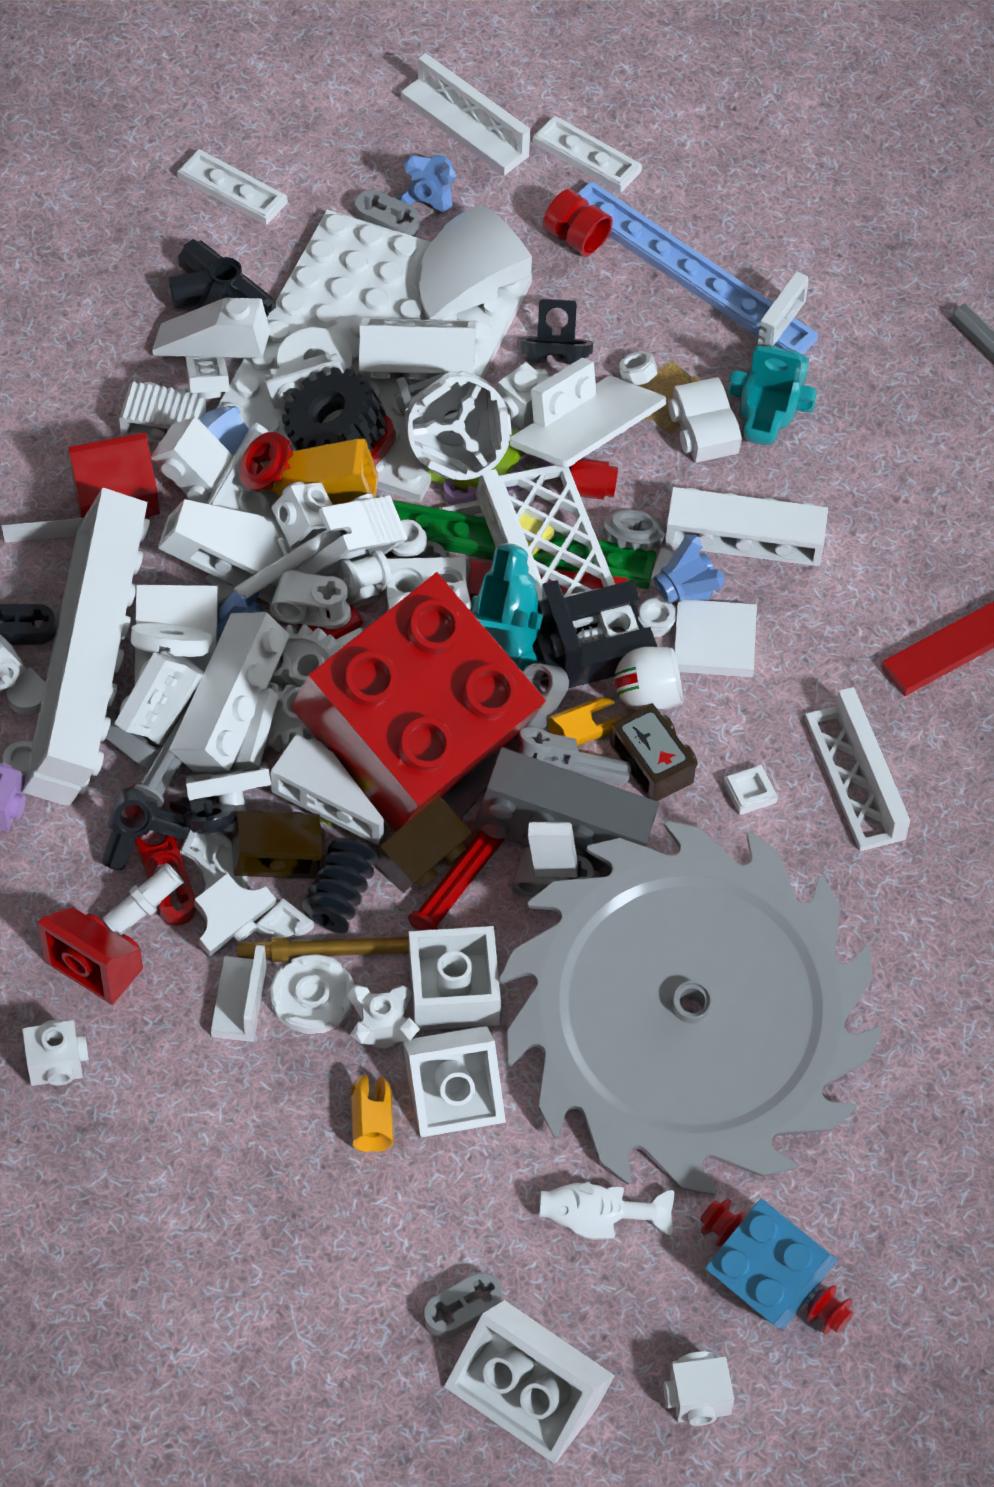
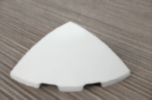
[419,204,532,320]

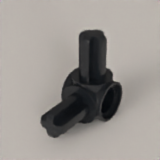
[101,788,191,870]

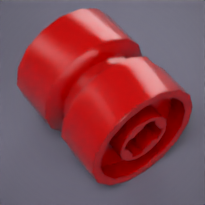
[543,189,613,257]

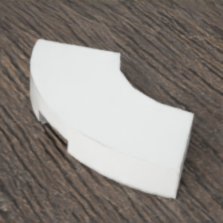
[180,830,248,891]

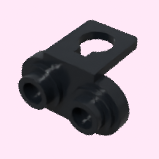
[518,299,594,365]

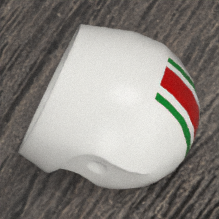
[614,647,684,711]

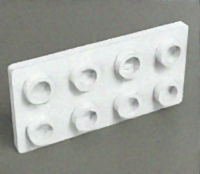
[510,358,666,468]

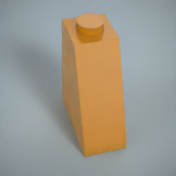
[271,439,378,505]

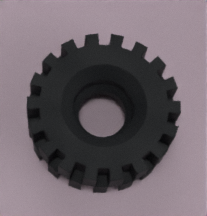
[282,368,386,452]

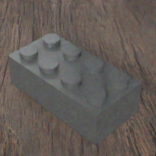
[473,747,660,877]

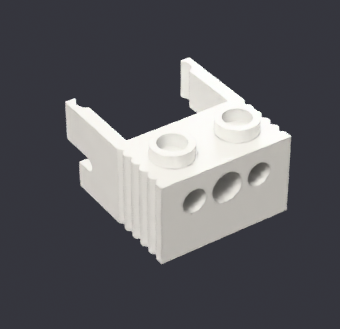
[278,494,408,576]

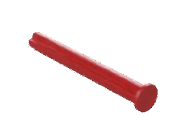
[408,831,504,931]

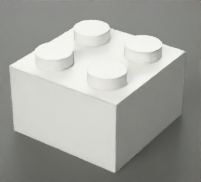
[409,926,501,1031]

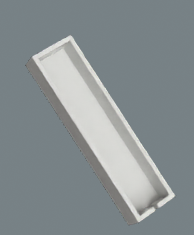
[22,487,150,806]

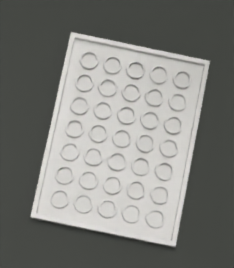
[216,209,533,503]

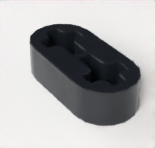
[0,604,57,645]

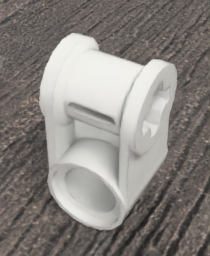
[334,550,391,609]
[270,570,351,629]

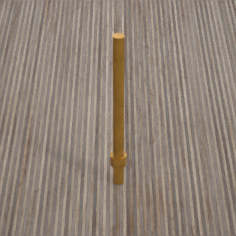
[237,936,409,962]

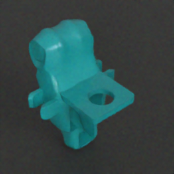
[728,345,817,445]
[471,543,543,672]

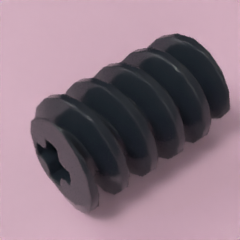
[302,838,379,934]

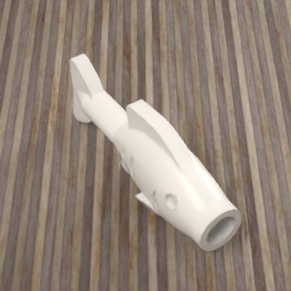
[539,1182,674,1240]

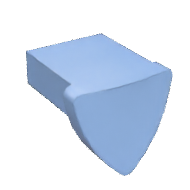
[200,406,249,456]

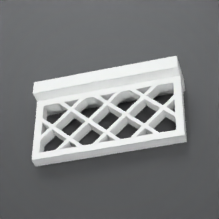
[475,465,615,600]

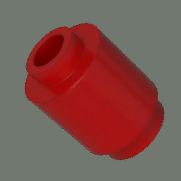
[560,458,618,500]

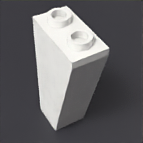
[158,499,306,603]

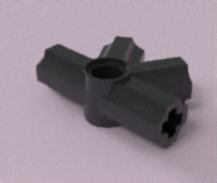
[168,238,276,317]

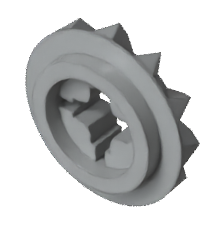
[602,510,666,551]

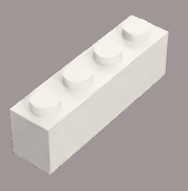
[665,487,828,566]
[169,612,290,772]

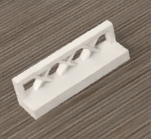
[401,53,530,176]
[805,687,910,852]

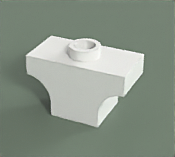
[194,873,276,957]

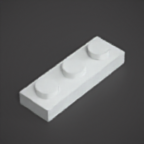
[186,356,229,399]

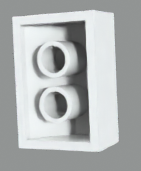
[359,318,476,380]
[444,1300,615,1464]

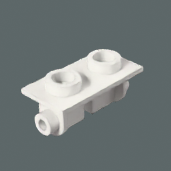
[264,352,344,409]

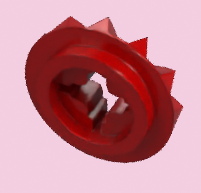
[239,432,294,493]

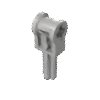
[518,727,631,785]

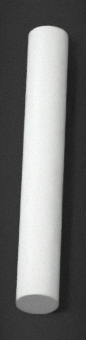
[234,530,342,599]

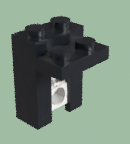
[532,580,658,688]

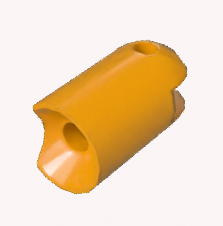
[547,697,622,747]
[351,1074,394,1152]

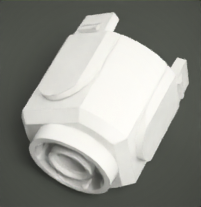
[404,371,512,480]

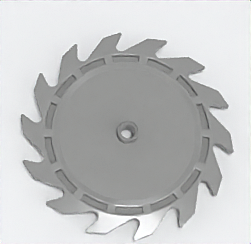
[499,821,882,1195]

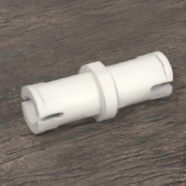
[103,863,184,936]

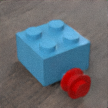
[700,1198,854,1335]

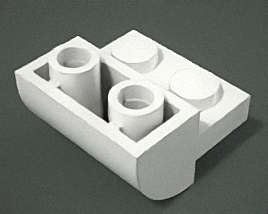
[114,650,204,745]

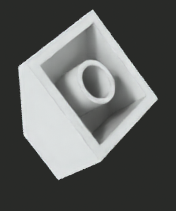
[403,1026,506,1138]

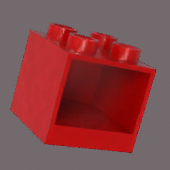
[291,572,546,833]

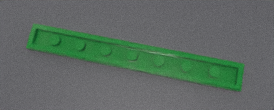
[376,497,657,589]

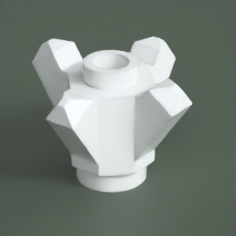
[347,984,420,1048]

